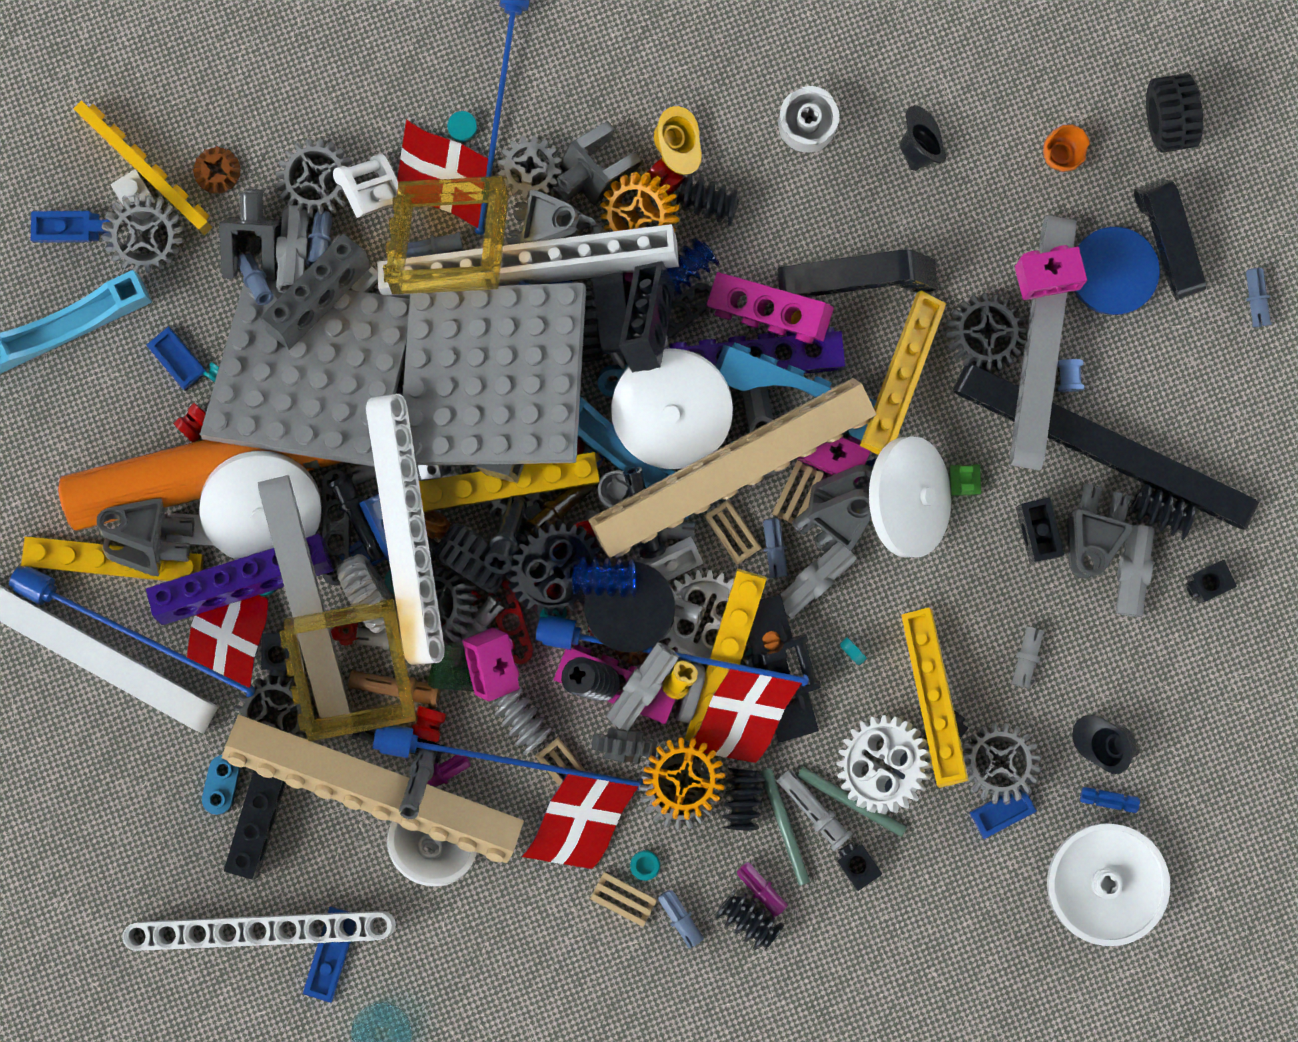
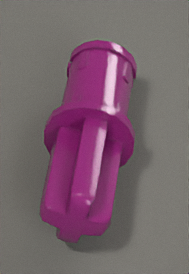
[427,755,471,787]
[737,862,788,917]

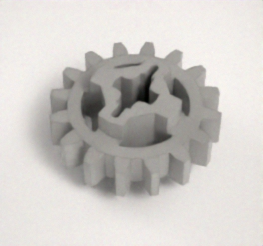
[498,135,562,201]

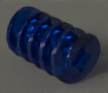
[666,238,720,294]
[572,557,637,598]

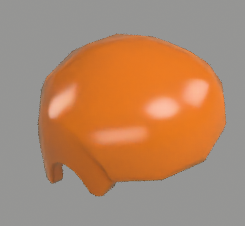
[1043,124,1090,172]

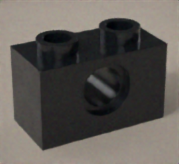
[1016,497,1065,564]

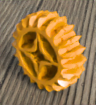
[600,172,680,232]
[643,737,725,820]

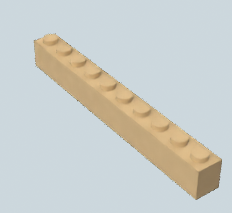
[588,378,876,558]
[222,714,524,863]

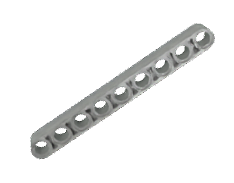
[1009,215,1076,471]
[258,475,355,734]

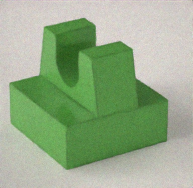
[949,464,981,496]

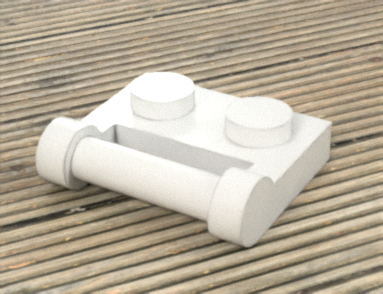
[333,154,406,218]

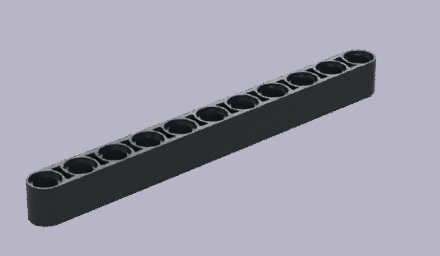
[952,364,1259,530]

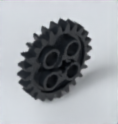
[506,519,603,615]

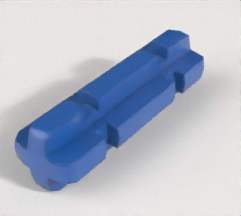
[1080,787,1140,813]

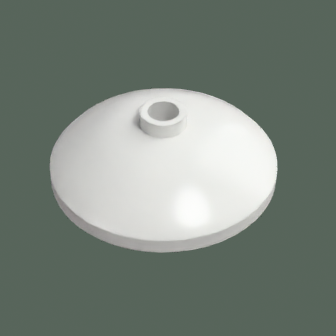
[387,821,477,886]

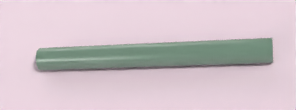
[797,767,907,837]
[760,768,810,886]

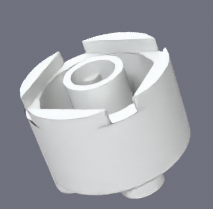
[778,86,839,152]

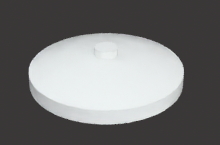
[611,349,733,469]
[869,437,951,558]
[199,451,321,560]
[1047,823,1170,946]

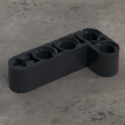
[1134,179,1206,300]

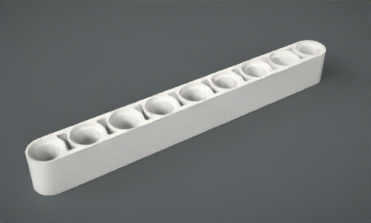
[366,394,445,665]
[0,585,219,734]
[122,911,396,951]

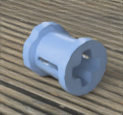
[1057,359,1085,392]

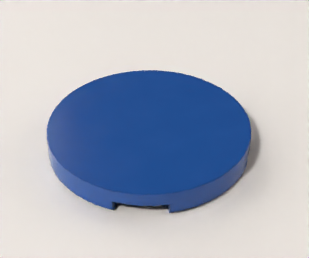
[1074,227,1160,315]

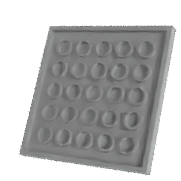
[200,279,410,467]
[403,283,586,466]

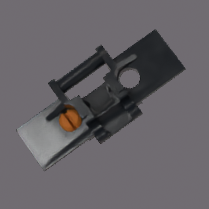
[744,594,821,743]

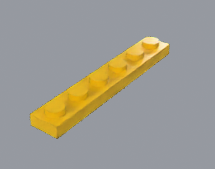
[73,100,213,236]
[860,290,946,455]
[419,452,600,512]
[21,536,204,581]
[685,568,767,741]
[901,607,969,788]

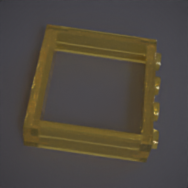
[383,176,509,294]
[279,599,417,742]

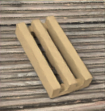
[771,460,824,525]
[704,499,762,565]
[535,737,587,786]
[590,872,657,927]

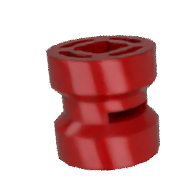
[647,158,686,196]
[173,403,206,443]
[412,705,447,743]

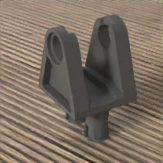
[551,121,643,205]
[219,189,282,281]
[507,190,603,245]
[792,465,873,552]
[1067,484,1133,579]
[97,499,195,576]

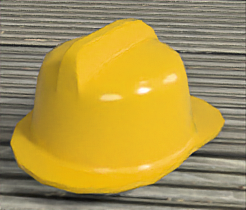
[653,106,702,175]

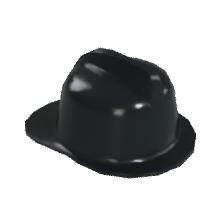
[900,105,946,171]
[1072,715,1140,774]

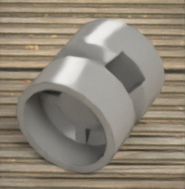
[598,470,629,509]

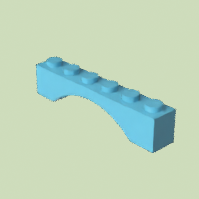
[0,270,152,374]

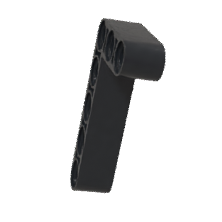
[777,250,938,297]

